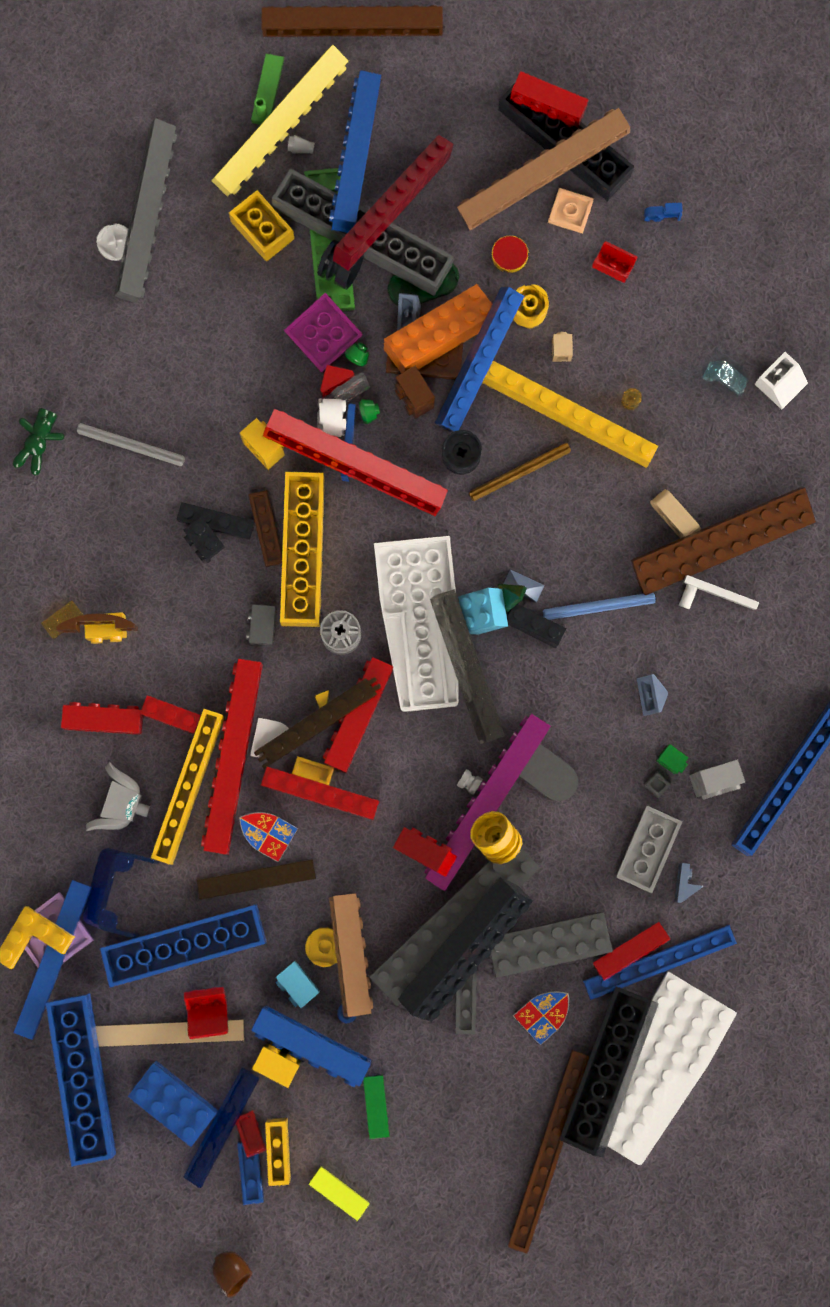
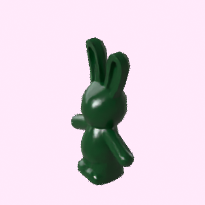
[13,408,64,476]

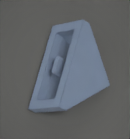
[397,293,421,330]
[503,570,544,602]
[636,674,668,716]

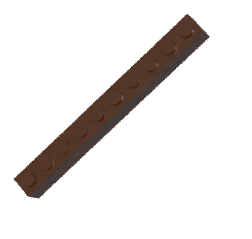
[262,5,443,37]

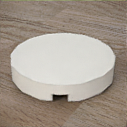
[97,224,128,260]

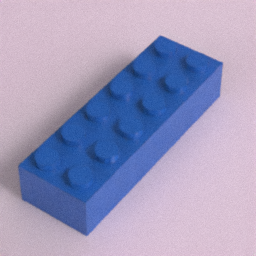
[251,1006,371,1087]

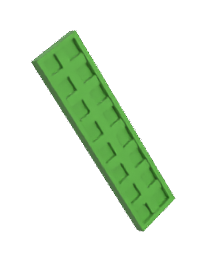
[304,168,355,311]

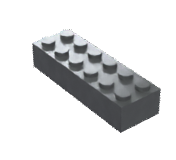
[490,912,613,978]

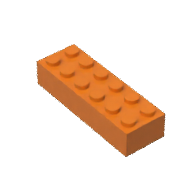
[384,284,492,373]

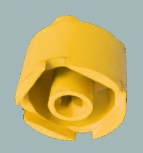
[513,284,549,329]

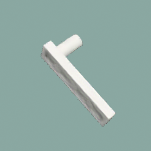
[679,575,759,610]

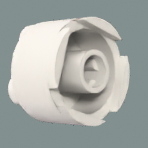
[317,399,346,437]

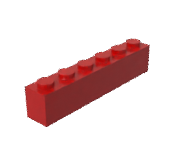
[323,657,394,773]
[261,767,379,821]

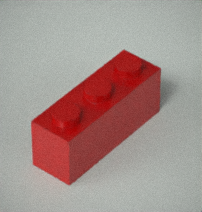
[140,695,201,735]
[393,827,457,877]

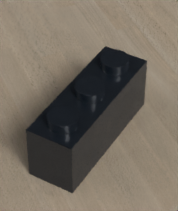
[507,604,567,648]

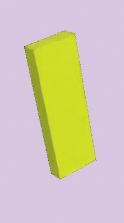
[309,1166,370,1221]

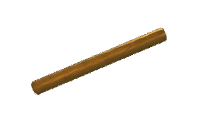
[469,443,571,501]

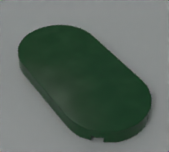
[388,263,459,306]

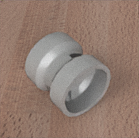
[457,769,483,795]

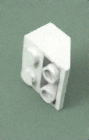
[755,352,808,409]

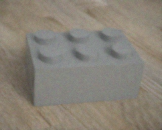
[689,760,745,800]

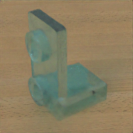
[702,360,749,396]

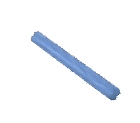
[543,593,655,620]

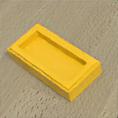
[292,756,334,785]

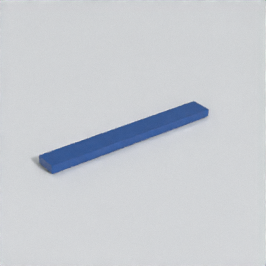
[14,880,92,1040]
[583,925,737,1000]

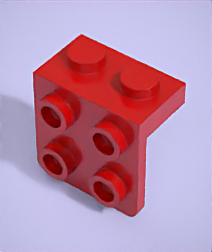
[184,987,228,1039]

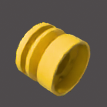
[470,811,522,864]

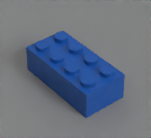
[128,1061,219,1147]

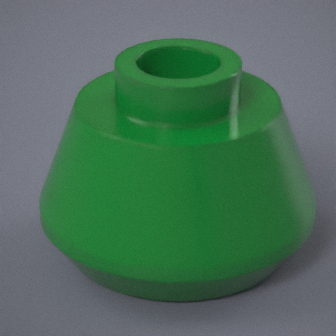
[345,342,369,367]
[359,399,380,424]

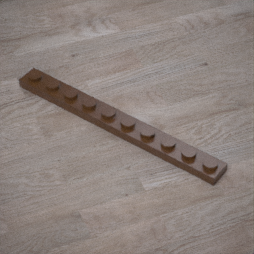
[508,1050,590,1254]

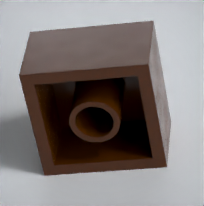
[394,366,435,419]

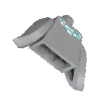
[86,761,150,831]

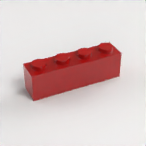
[511,71,589,127]
[61,702,143,735]

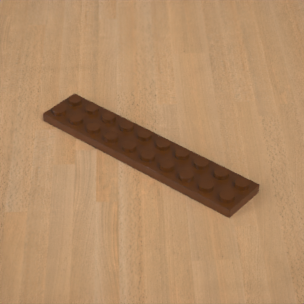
[631,487,816,595]

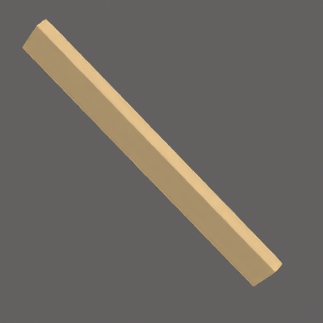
[96,1020,244,1047]

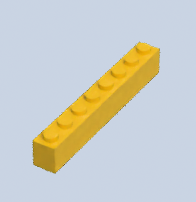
[151,709,225,865]

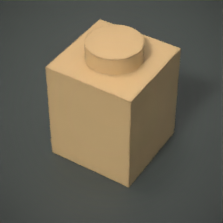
[552,332,573,362]

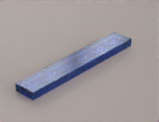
[183,1068,260,1188]

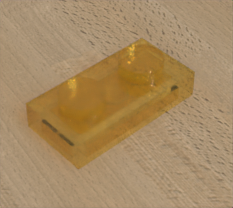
[41,601,83,639]

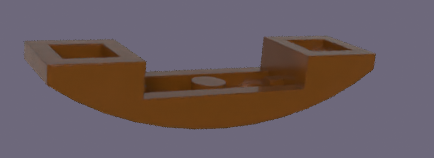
[56,614,138,633]

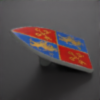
[239,812,298,862]
[513,991,569,1045]

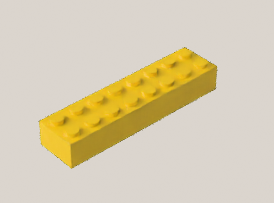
[280,472,325,627]

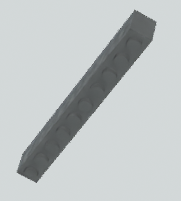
[114,118,177,303]

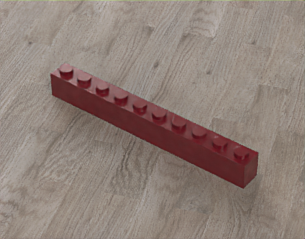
[333,135,454,270]

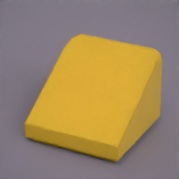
[315,690,329,708]

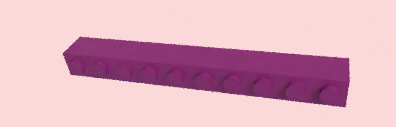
[424,714,551,891]

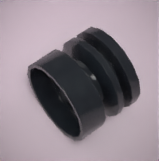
[317,240,364,290]
[442,430,482,475]

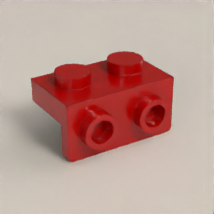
[592,241,637,283]

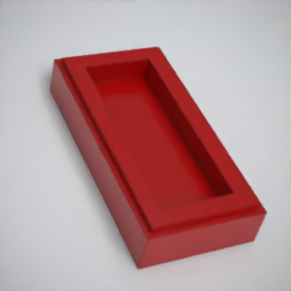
[234,1110,267,1158]

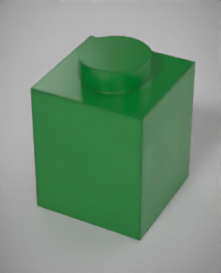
[656,744,688,775]

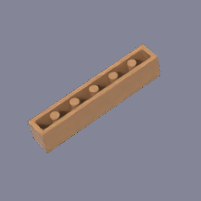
[329,893,373,1017]

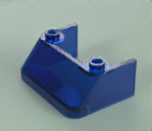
[83,848,159,938]

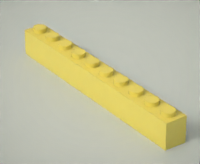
[211,45,348,196]

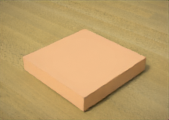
[548,188,594,234]

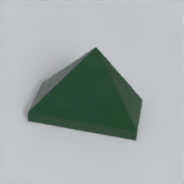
[498,584,527,613]

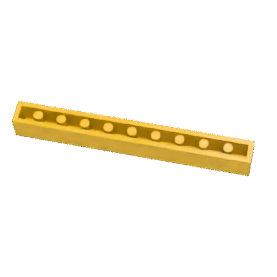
[482,361,658,468]

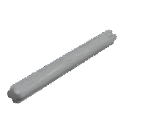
[77,423,185,466]

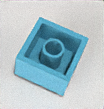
[458,588,508,635]

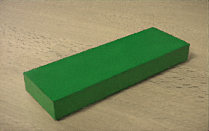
[363,1075,389,1139]

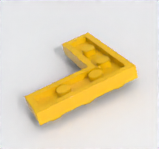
[0,906,75,969]

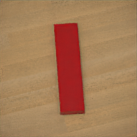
[593,922,670,981]

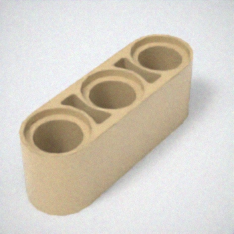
[650,489,701,539]

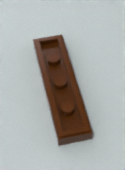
[248,490,282,567]

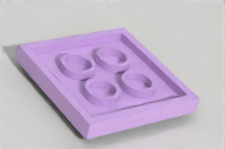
[10,892,94,968]

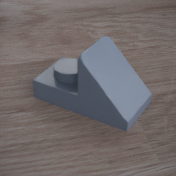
[674,863,703,903]

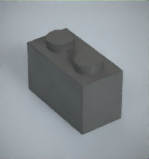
[246,605,277,647]

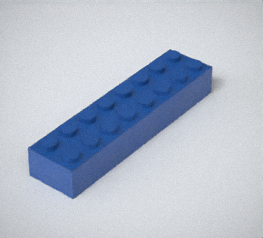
[100,905,267,987]
[46,993,116,1166]

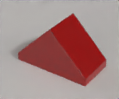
[320,365,355,398]

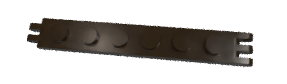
[254,677,381,769]

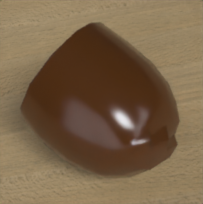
[212,1251,252,1297]

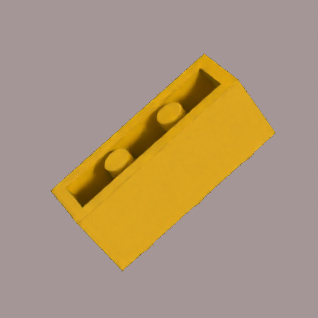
[265,1118,291,1186]

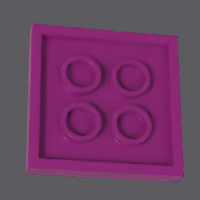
[284,293,363,373]

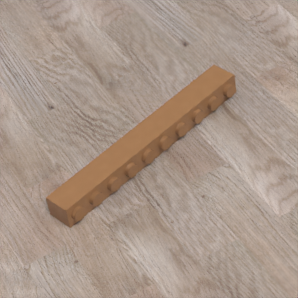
[457,108,630,230]

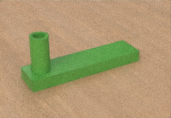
[251,54,284,125]

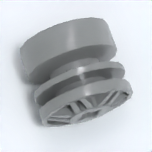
[320,610,361,655]

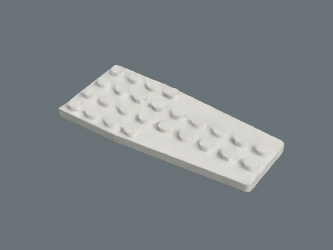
[374,536,459,712]
[607,971,737,1165]

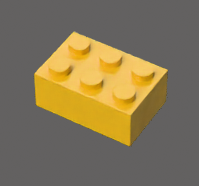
[229,190,294,262]

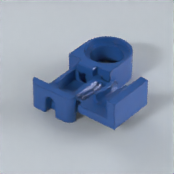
[644,203,682,222]

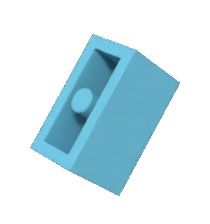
[276,961,320,1008]

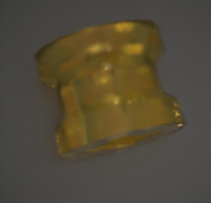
[621,388,642,410]

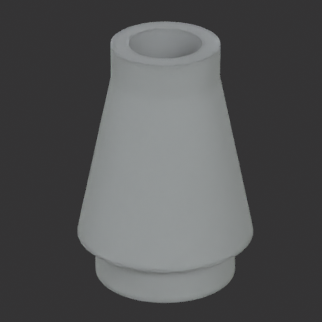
[287,135,314,154]

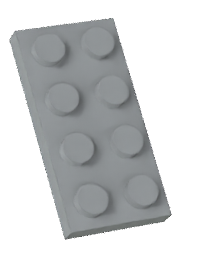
[615,806,682,893]

